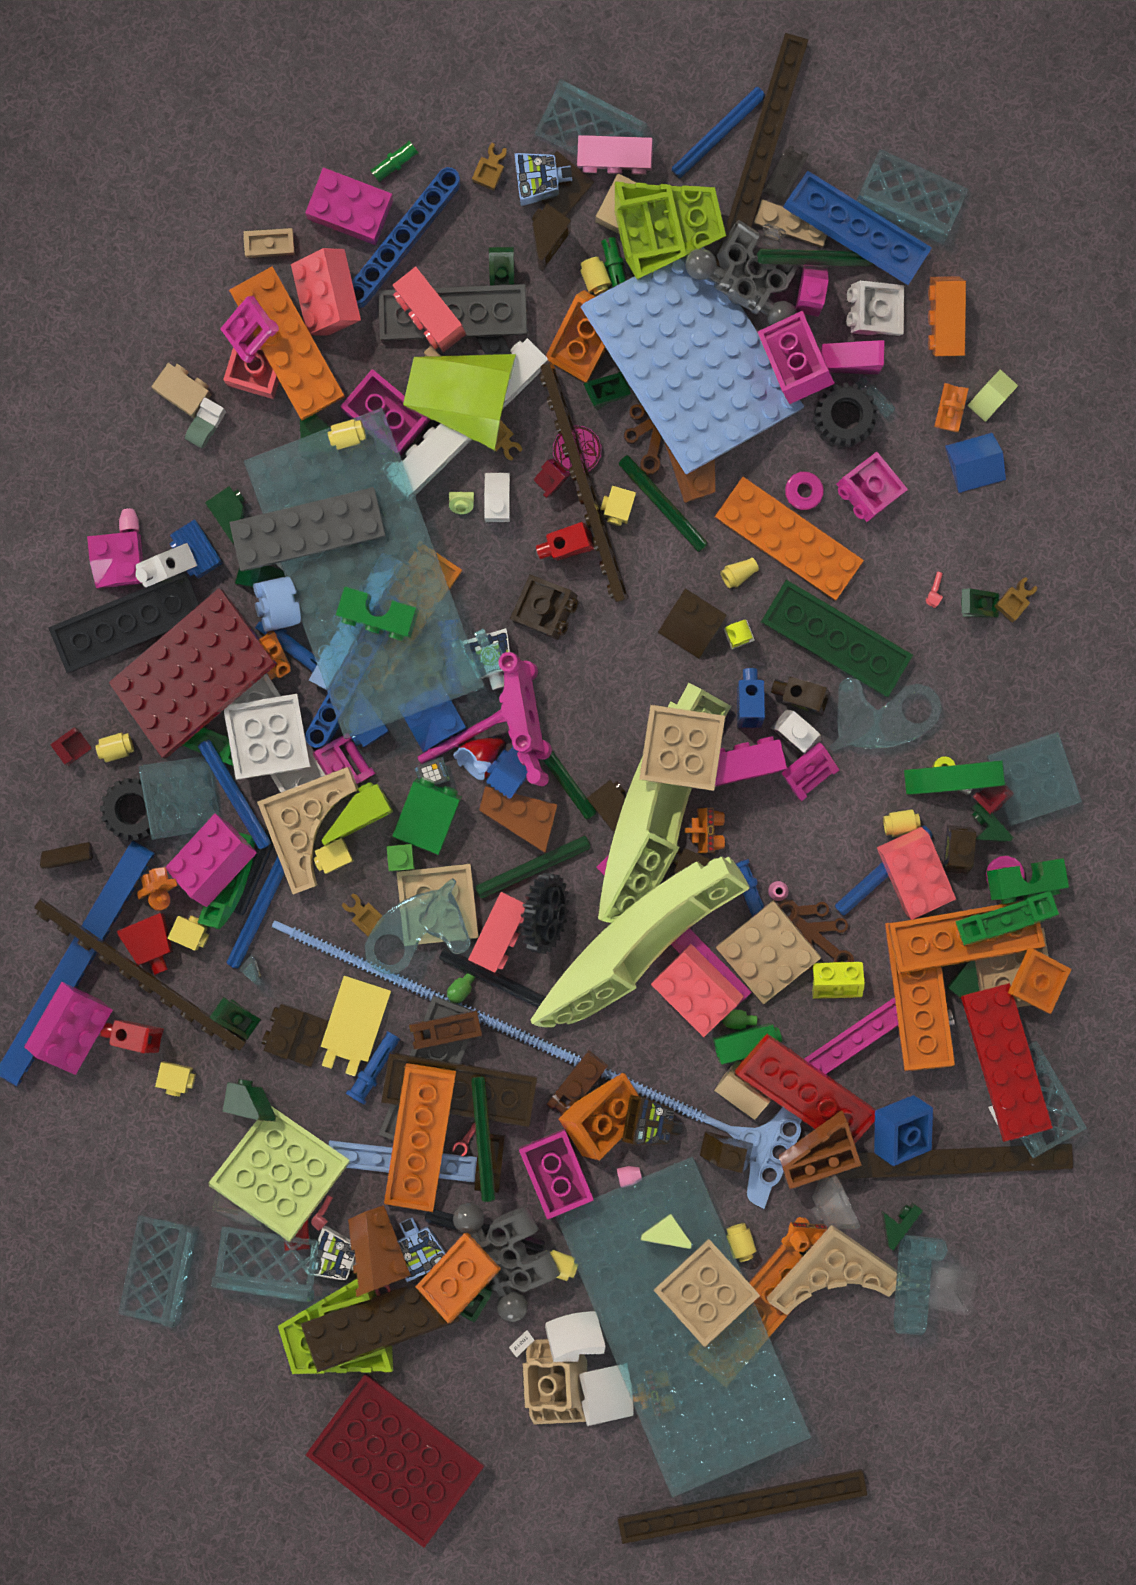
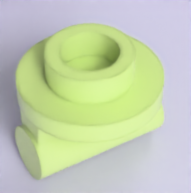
[449,492,474,514]

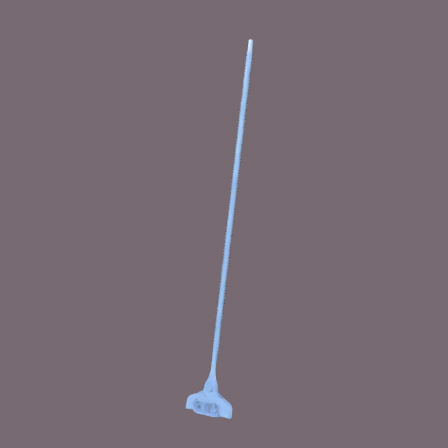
[272,921,802,1209]

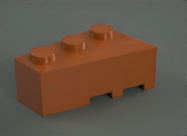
[664,440,715,503]
[479,786,558,853]
[779,1111,861,1189]
[348,1205,411,1297]

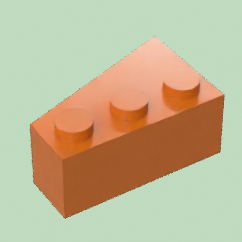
[928,276,966,356]

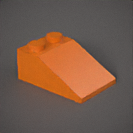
[546,290,607,382]
[559,1073,639,1160]

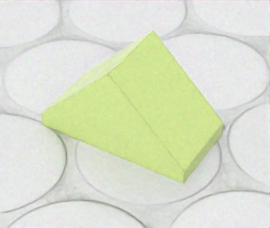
[967,370,1018,422]
[641,1214,691,1249]

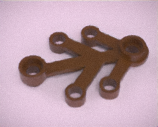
[624,404,661,475]
[777,899,854,970]

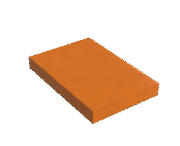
[415,1233,501,1323]

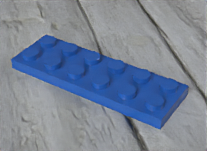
[783,171,932,285]

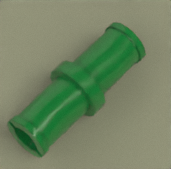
[370,141,418,183]
[601,237,626,288]

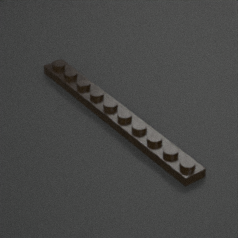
[716,33,809,267]
[539,363,629,602]
[33,898,246,1051]
[825,1143,1073,1180]
[617,1469,867,1544]

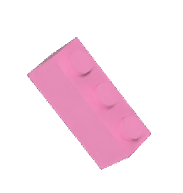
[577,135,653,175]

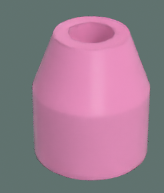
[119,509,139,533]
[768,881,788,901]
[617,1166,642,1188]

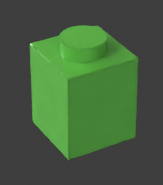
[387,844,415,871]

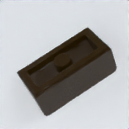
[40,842,93,869]

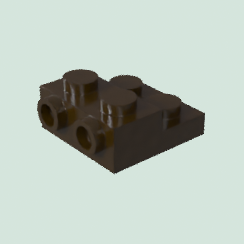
[510,574,579,640]
[261,1003,329,1067]

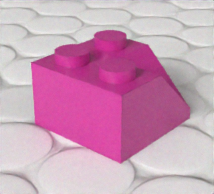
[87,531,143,589]

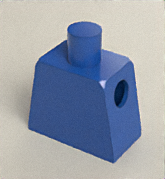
[737,668,765,728]

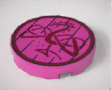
[553,426,601,474]

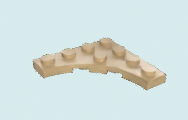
[258,767,358,894]
[767,1225,905,1315]

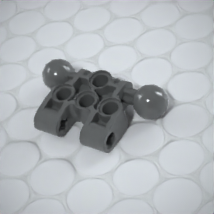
[685,220,799,326]
[453,1202,560,1322]

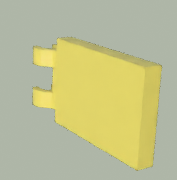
[321,976,391,1076]

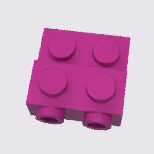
[836,452,908,522]

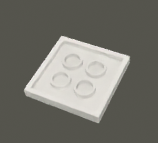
[224,694,310,780]

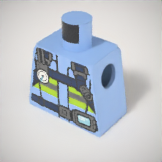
[515,153,572,206]
[397,1217,447,1282]

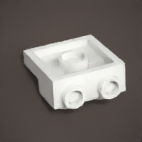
[846,281,904,336]

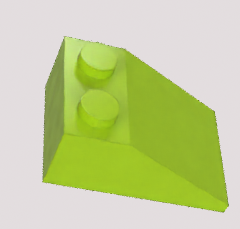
[322,782,393,845]

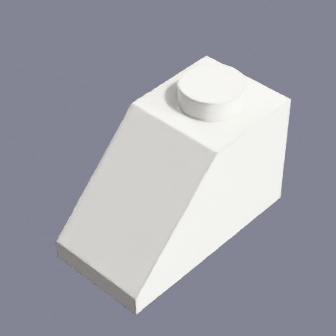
[485,473,510,522]

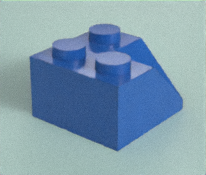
[399,684,466,752]
[874,1095,933,1166]

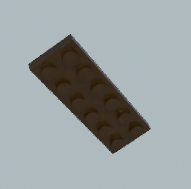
[381,1052,537,1127]
[301,1281,460,1373]

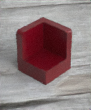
[534,458,570,498]
[50,727,91,766]
[973,785,1014,814]

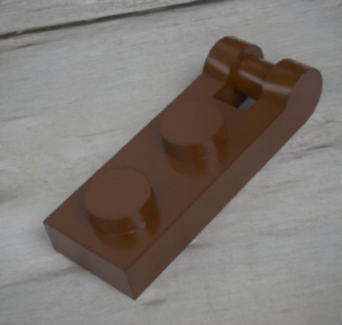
[409,1010,482,1049]
[546,1050,608,1116]

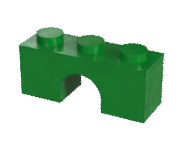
[336,586,419,641]
[986,858,1069,904]

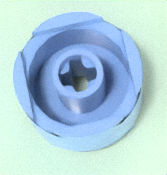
[253,577,301,632]

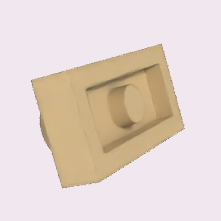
[243,228,295,258]

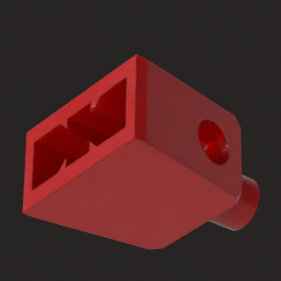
[536,522,595,561]
[117,913,173,975]
[100,1020,164,1053]

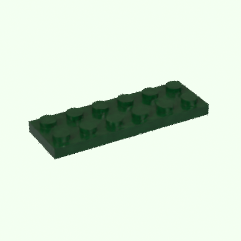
[760,579,913,698]

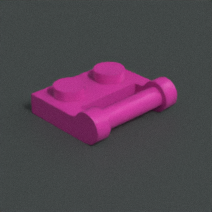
[220,296,279,363]
[313,732,376,785]
[781,742,839,802]

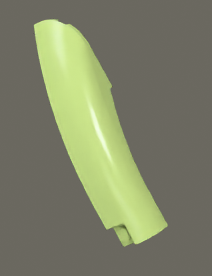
[598,683,731,923]
[531,856,750,1027]

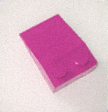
[758,311,835,404]

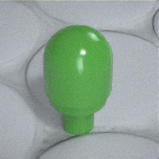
[447,973,475,1003]
[722,1009,757,1030]

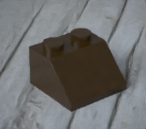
[531,204,571,271]
[658,588,727,659]

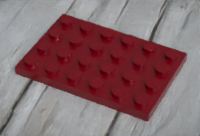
[109,588,277,759]
[306,1373,485,1548]

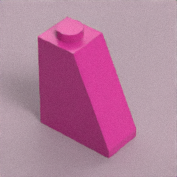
[796,265,829,317]
[820,340,884,374]

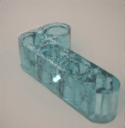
[893,1235,947,1335]

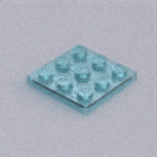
[987,732,1082,826]
[138,757,220,840]

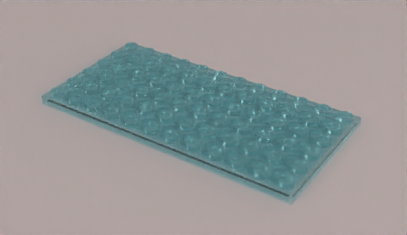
[244,408,485,739]
[556,1157,811,1497]

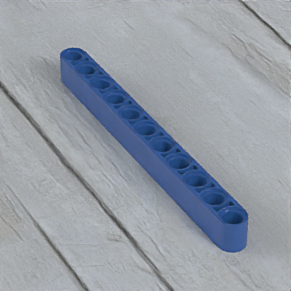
[0,841,155,1086]

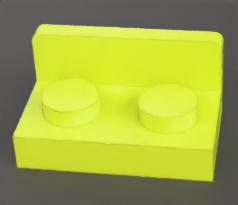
[812,962,865,999]

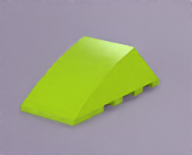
[615,181,726,280]
[403,354,516,451]
[278,1279,393,1374]

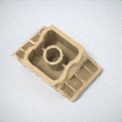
[523,1339,587,1424]

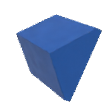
[945,433,1006,493]

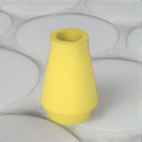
[720,558,759,588]

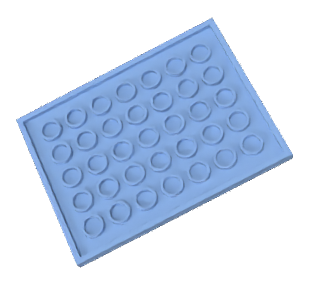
[581,247,804,475]

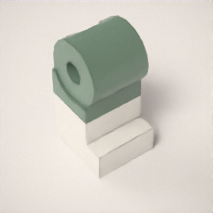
[185,397,226,449]

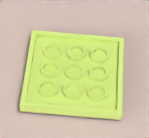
[209,1106,350,1242]

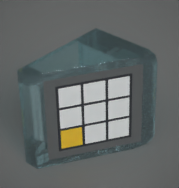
[414,757,450,786]
[240,955,263,985]

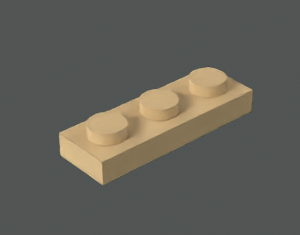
[753,200,827,248]

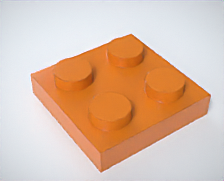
[1008,948,1071,1014]

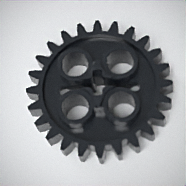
[520,872,569,954]

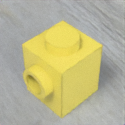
[600,486,636,526]
[313,838,354,874]
[168,915,209,951]
[155,1061,196,1096]

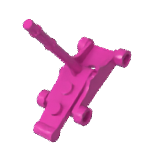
[418,652,552,787]

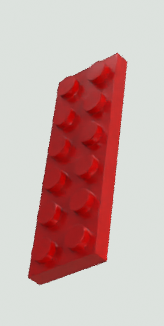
[961,983,1052,1142]
[735,1034,876,1144]

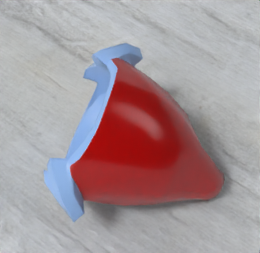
[454,738,505,780]

